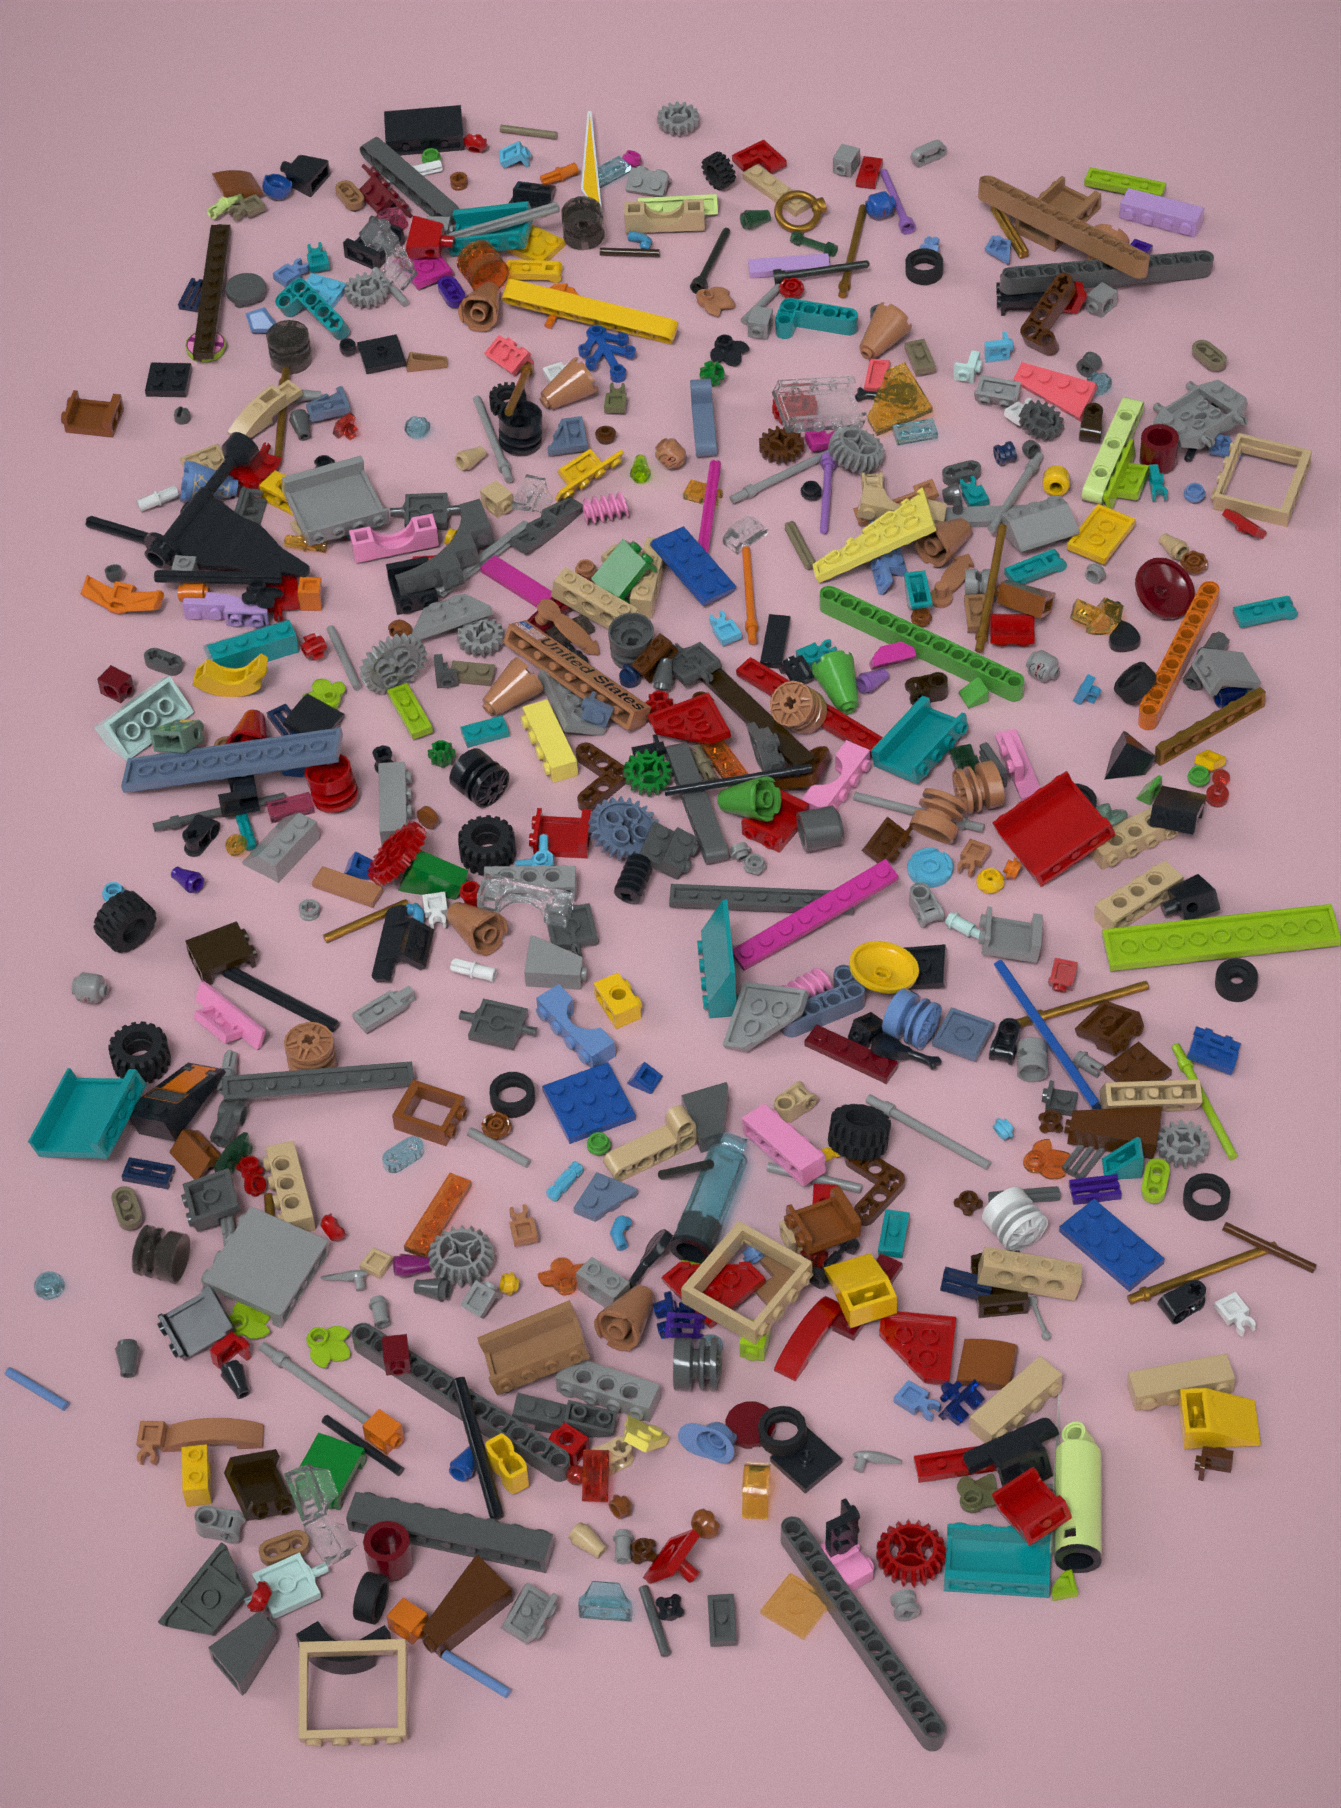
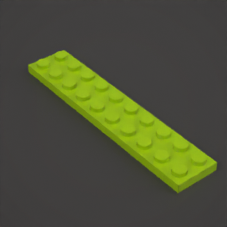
[1102,904,1341,971]

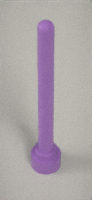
[880,169,916,235]
[820,452,837,534]

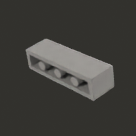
[378,762,412,846]

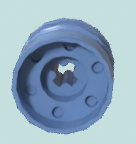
[882,988,942,1049]

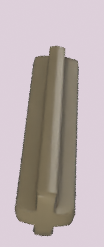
[785,521,816,570]

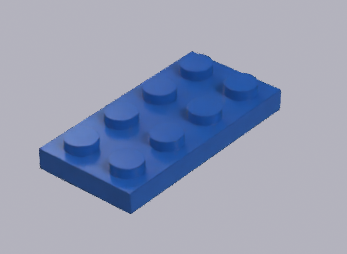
[650,526,737,606]
[1059,1199,1165,1292]

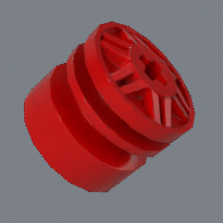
[305,754,359,813]

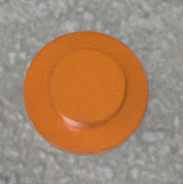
[1003,857,1022,879]

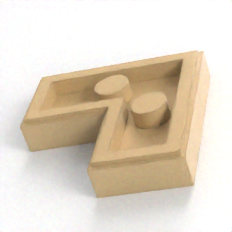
[180,443,225,470]

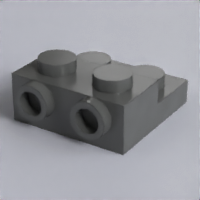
[746,722,785,772]
[639,821,699,880]
[181,1168,241,1232]

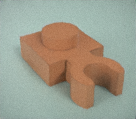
[957,838,991,877]
[509,1204,539,1247]
[136,1421,167,1465]

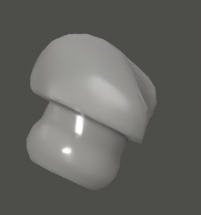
[295,389,322,402]

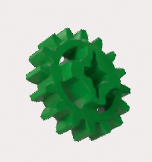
[623,749,672,797]

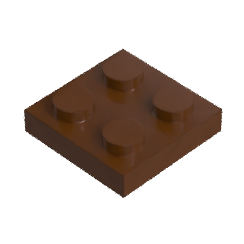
[1104,1041,1172,1082]

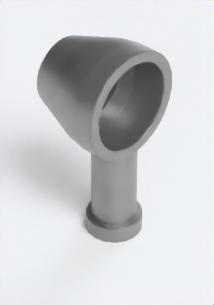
[942,483,963,514]

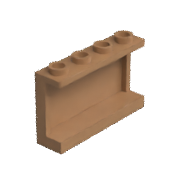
[1015,176,1101,252]
[477,1300,590,1396]

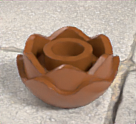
[1180,550,1208,575]
[388,619,413,637]
[481,1112,512,1140]
[691,1508,720,1539]

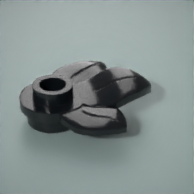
[710,334,750,366]
[241,580,283,609]

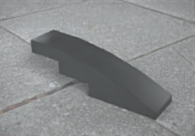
[510,497,583,554]

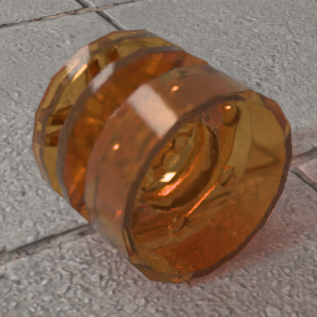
[457,240,509,290]

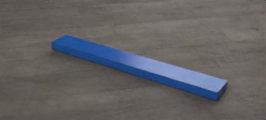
[994,960,1101,1110]

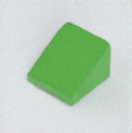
[959,677,989,709]
[1136,775,1162,805]

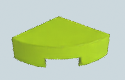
[1052,1569,1078,1601]

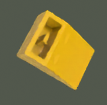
[824,1253,897,1328]
[1178,1388,1261,1449]

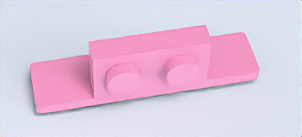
[995,729,1041,801]
[194,981,266,1050]

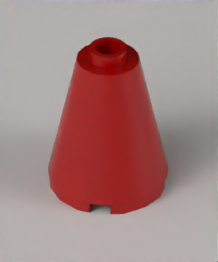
[226,709,268,744]

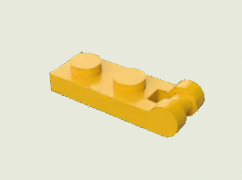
[505,260,563,283]

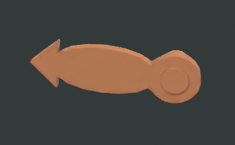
[930,554,974,608]
[535,599,600,656]

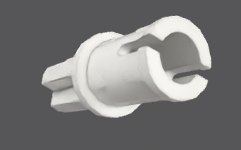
[136,486,179,512]
[450,958,497,983]

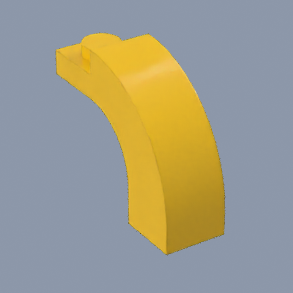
[192,653,268,697]

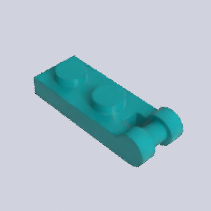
[1004,549,1067,584]
[1233,596,1298,628]

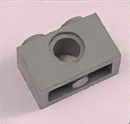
[576,1257,630,1308]

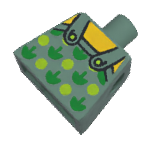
[150,719,204,753]

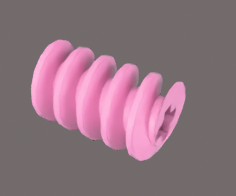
[583,491,629,525]
[782,968,833,999]

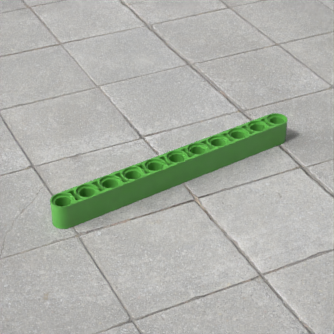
[819,586,1024,702]

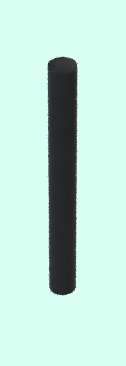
[322,1415,404,1476]

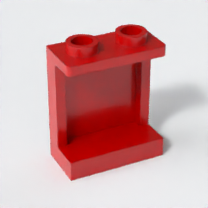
[741,787,809,853]
[529,808,592,859]
[991,1467,1072,1546]

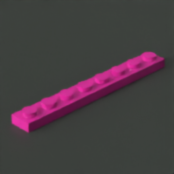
[733,859,898,971]

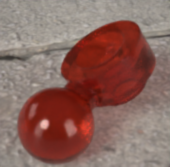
[1206,769,1230,808]

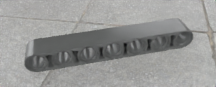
[359,137,459,224]
[665,742,729,865]

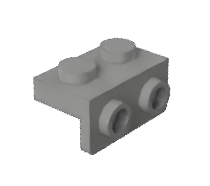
[625,166,672,197]
[974,375,1022,409]
[501,1582,558,1645]

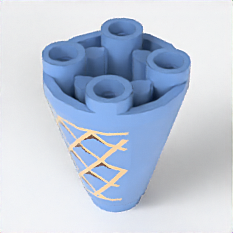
[180,460,238,502]

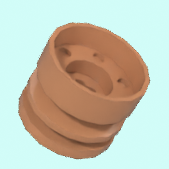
[770,681,827,734]
[952,760,1005,815]
[909,788,968,844]
[284,1022,338,1071]

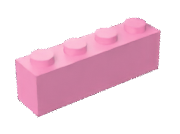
[742,1104,826,1187]

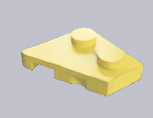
[624,1415,670,1453]

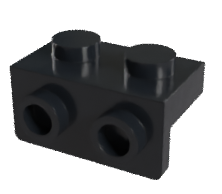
[825,1498,860,1558]

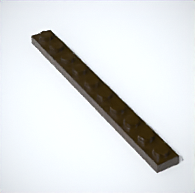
[192,224,231,360]

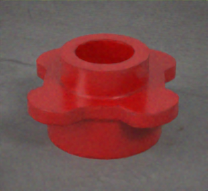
[236,1156,264,1179]

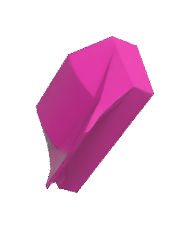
[869,642,916,670]

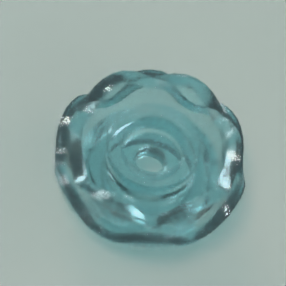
[1087,372,1112,395]
[404,416,430,439]
[34,1271,65,1300]

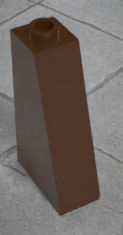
[1064,1106,1162,1159]
[422,1555,513,1658]

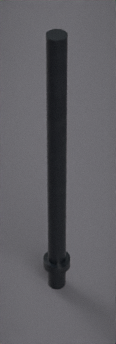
[664,764,813,797]

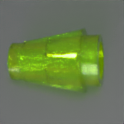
[630,454,651,484]

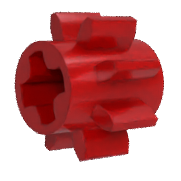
[300,633,327,661]
[646,690,673,714]

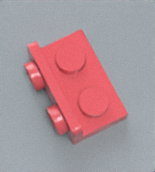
[484,335,534,377]

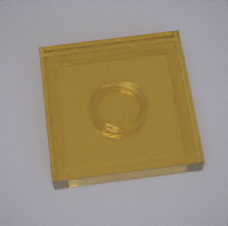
[760,1573,827,1640]

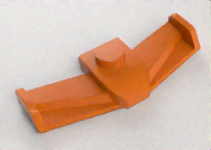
[80,575,164,615]

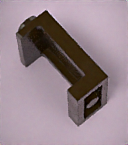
[185,921,258,985]
[970,1250,1029,1318]
[224,1449,299,1521]

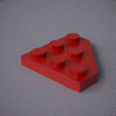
[647,692,731,745]
[661,1262,766,1329]
[879,1311,957,1386]

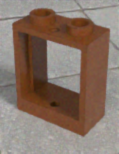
[392,1080,468,1146]

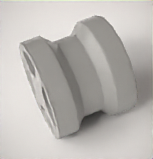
[890,1590,920,1621]

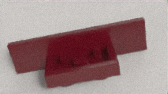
[359,164,413,218]

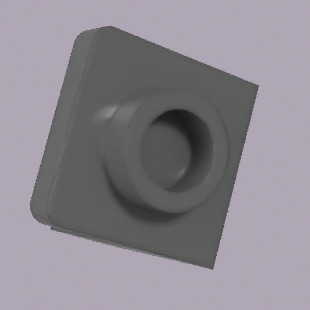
[434,654,459,689]
[1042,1080,1078,1117]

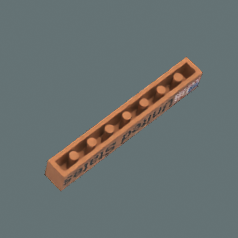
[503,620,651,731]

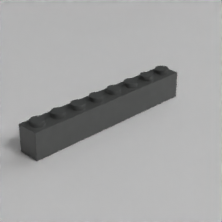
[346,1491,555,1573]

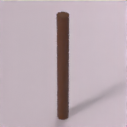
[1222,1222,1317,1273]

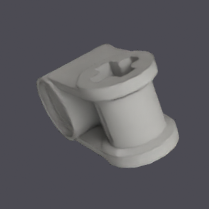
[909,882,944,928]
[194,1505,246,1544]

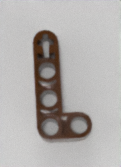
[1020,273,1076,356]

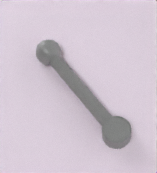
[1028,1296,1051,1340]

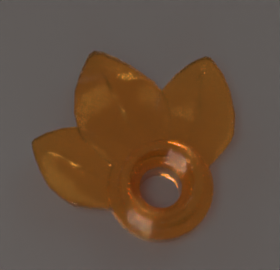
[1023,1139,1070,1179]
[538,1257,584,1295]

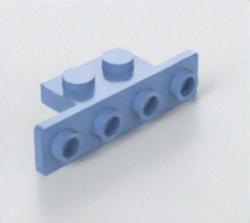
[862,520,907,595]

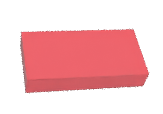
[864,359,890,392]

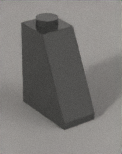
[681,1082,729,1153]
[208,1612,278,1696]

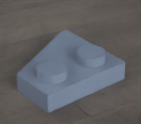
[547,416,588,456]

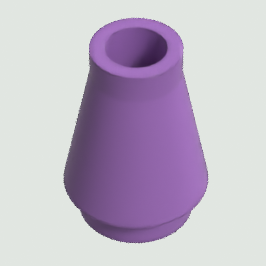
[856,668,889,693]

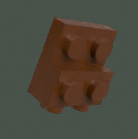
[1075,1000,1144,1055]

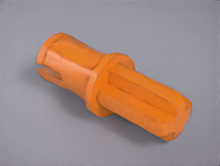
[540,162,579,185]

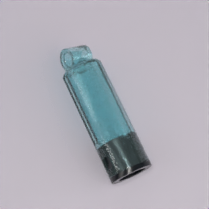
[669,1131,748,1264]

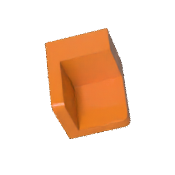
[298,577,322,611]

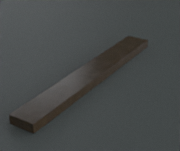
[701,668,816,767]

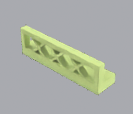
[638,194,718,215]

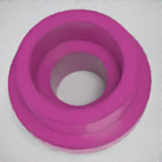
[622,150,642,167]

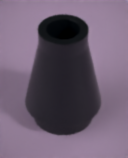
[220,1360,251,1399]

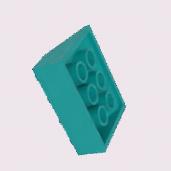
[697,899,736,1018]

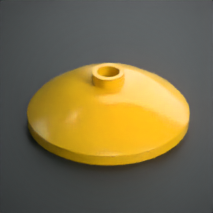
[849,941,919,994]

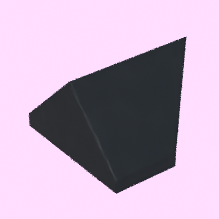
[1104,731,1157,780]

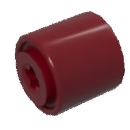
[1139,424,1179,474]
[363,1521,413,1582]

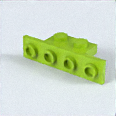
[1103,439,1149,509]

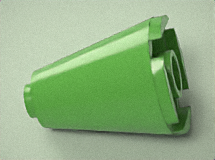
[811,650,859,714]
[717,776,781,822]

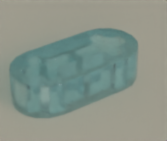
[382,1136,424,1173]

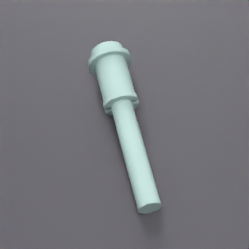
[945,912,980,939]

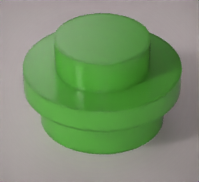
[421,148,441,164]
[1187,765,1210,787]
[587,1132,611,1155]

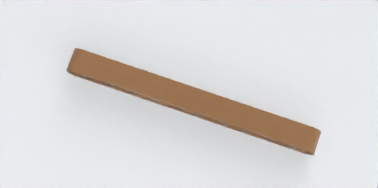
[978,175,1150,279]

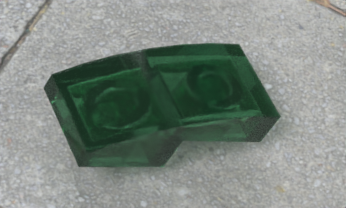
[949,744,980,773]
[214,1132,253,1175]

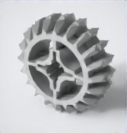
[828,425,885,474]
[428,1225,495,1288]

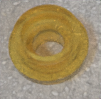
[225,834,247,856]

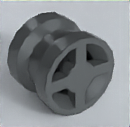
[1076,351,1102,378]

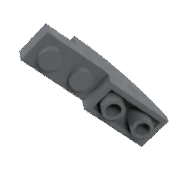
[512,1393,617,1437]

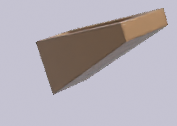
[406,352,448,372]

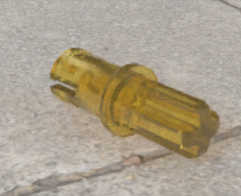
[284,535,327,553]

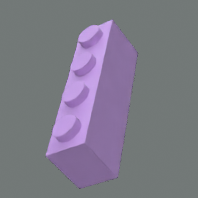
[1119,188,1204,238]

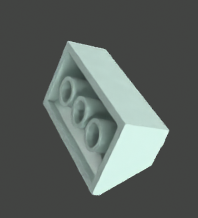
[94,676,194,761]

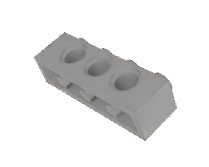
[483,865,577,902]
[555,1360,661,1422]

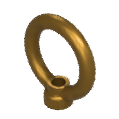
[774,190,827,233]

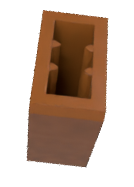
[995,580,1056,618]

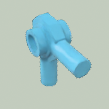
[515,834,554,866]

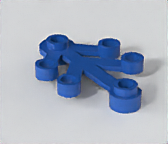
[578,325,636,383]

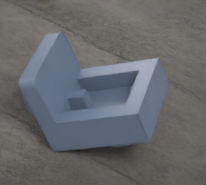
[580,691,614,729]

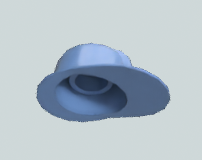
[678,1422,737,1463]

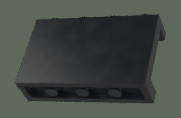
[384,105,465,156]

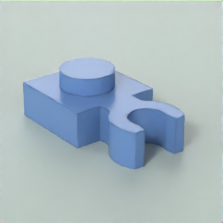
[273,258,309,288]
[894,1380,941,1421]

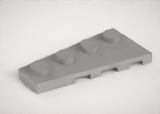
[538,670,606,736]

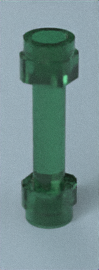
[790,231,838,257]

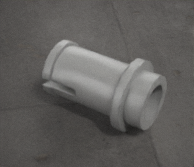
[1073,1051,1105,1078]
[369,1295,391,1329]
[613,1529,633,1565]

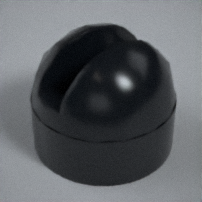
[339,338,356,356]

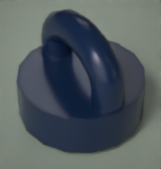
[619,664,641,688]

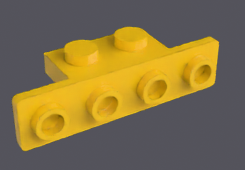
[555,448,624,502]

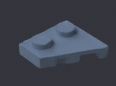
[306,386,351,422]
[574,1172,638,1222]

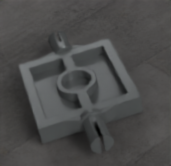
[390,492,461,529]
[672,642,722,686]
[544,894,598,957]
[459,998,538,1050]

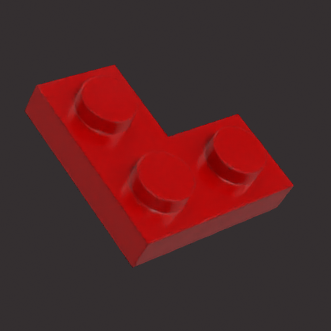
[732,139,787,174]

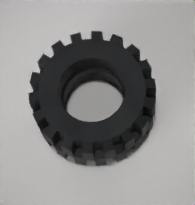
[458,815,516,876]
[93,890,157,953]
[108,1021,171,1084]
[827,1104,891,1161]

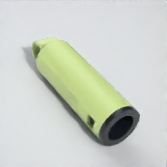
[1054,1421,1102,1573]

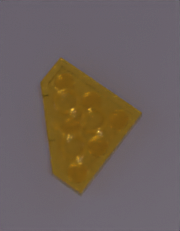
[867,362,933,436]

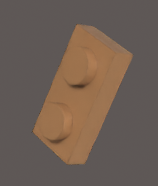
[964,594,990,633]

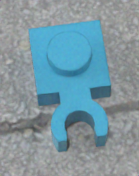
[709,610,742,646]

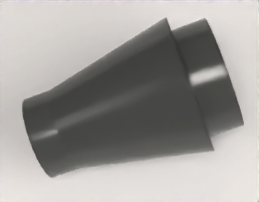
[289,409,310,441]
[652,658,673,691]
[413,1277,452,1302]
[115,1339,140,1378]

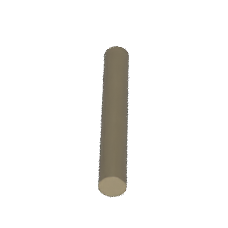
[500,124,558,139]

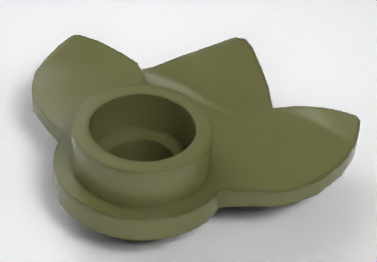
[957,1473,999,1513]

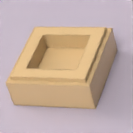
[360,1247,393,1280]

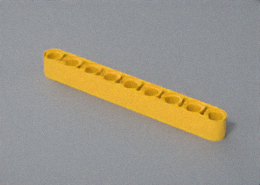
[502,279,679,344]

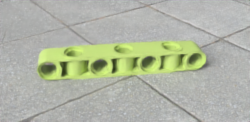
[1082,397,1144,505]

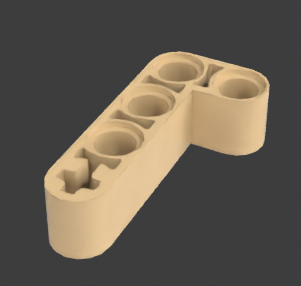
[603,1105,697,1181]

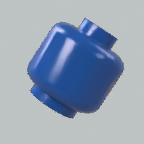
[865,191,896,220]

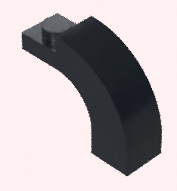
[295,1621,391,1675]

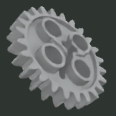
[359,633,427,695]

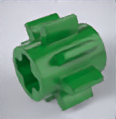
[700,361,725,387]
[428,740,456,768]

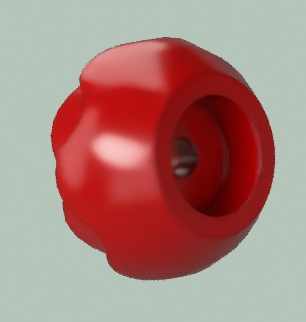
[464,133,488,153]
[779,277,804,299]
[320,1213,347,1241]
[247,1581,273,1612]

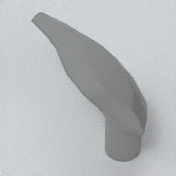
[321,1270,368,1291]
[853,1450,902,1473]

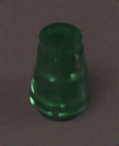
[740,210,771,230]

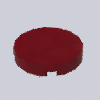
[725,1401,775,1449]

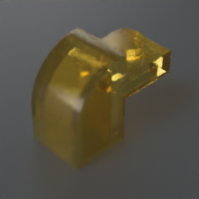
[1070,597,1124,635]
[742,1463,771,1520]

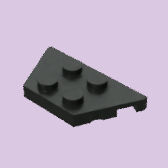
[158,1542,247,1636]

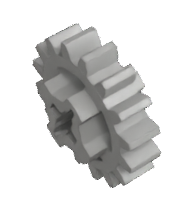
[657,101,699,136]
[344,272,389,308]
[457,616,504,657]
[1156,1120,1210,1169]

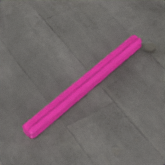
[698,460,721,553]

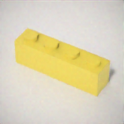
[520,699,578,783]

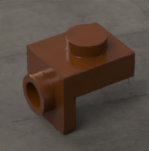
[1194,1446,1234,1481]

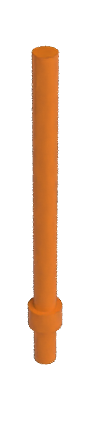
[742,546,758,645]

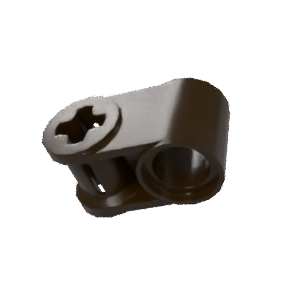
[1079,403,1103,443]
[904,672,948,705]

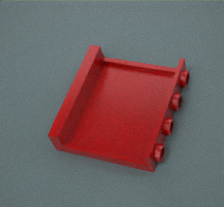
[992,771,1116,887]

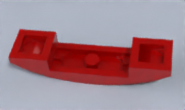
[774,1296,842,1382]

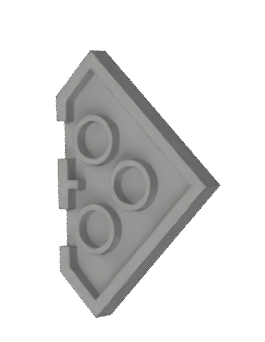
[723,982,809,1052]

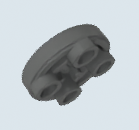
[225,273,266,308]

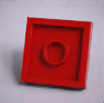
[642,1529,700,1584]

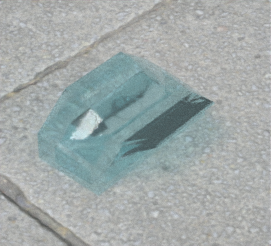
[578,1581,633,1622]

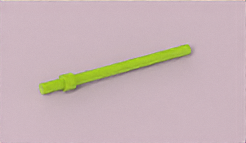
[1171,1043,1238,1160]

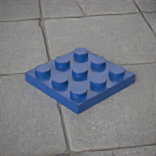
[542,1062,636,1144]

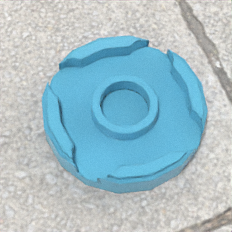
[907,848,953,888]

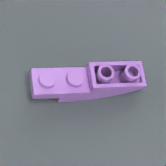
[183,592,270,627]

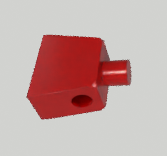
[406,216,455,259]

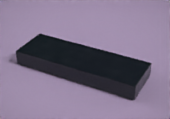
[760,614,791,669]

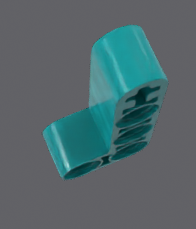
[275,278,350,340]
[775,298,858,339]

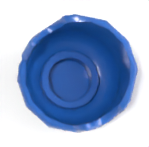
[262,174,292,200]

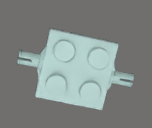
[244,1552,329,1619]

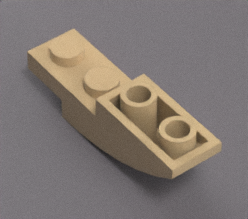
[228,380,303,438]

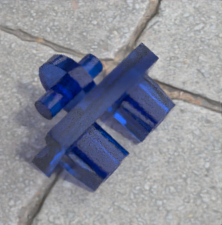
[653,1291,695,1339]
[938,1379,985,1426]

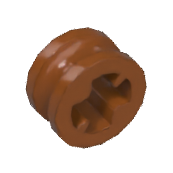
[450,172,468,191]

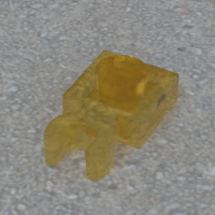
[683,479,723,506]

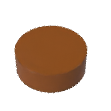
[417,806,438,829]

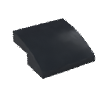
[508,181,556,209]
[283,693,345,734]

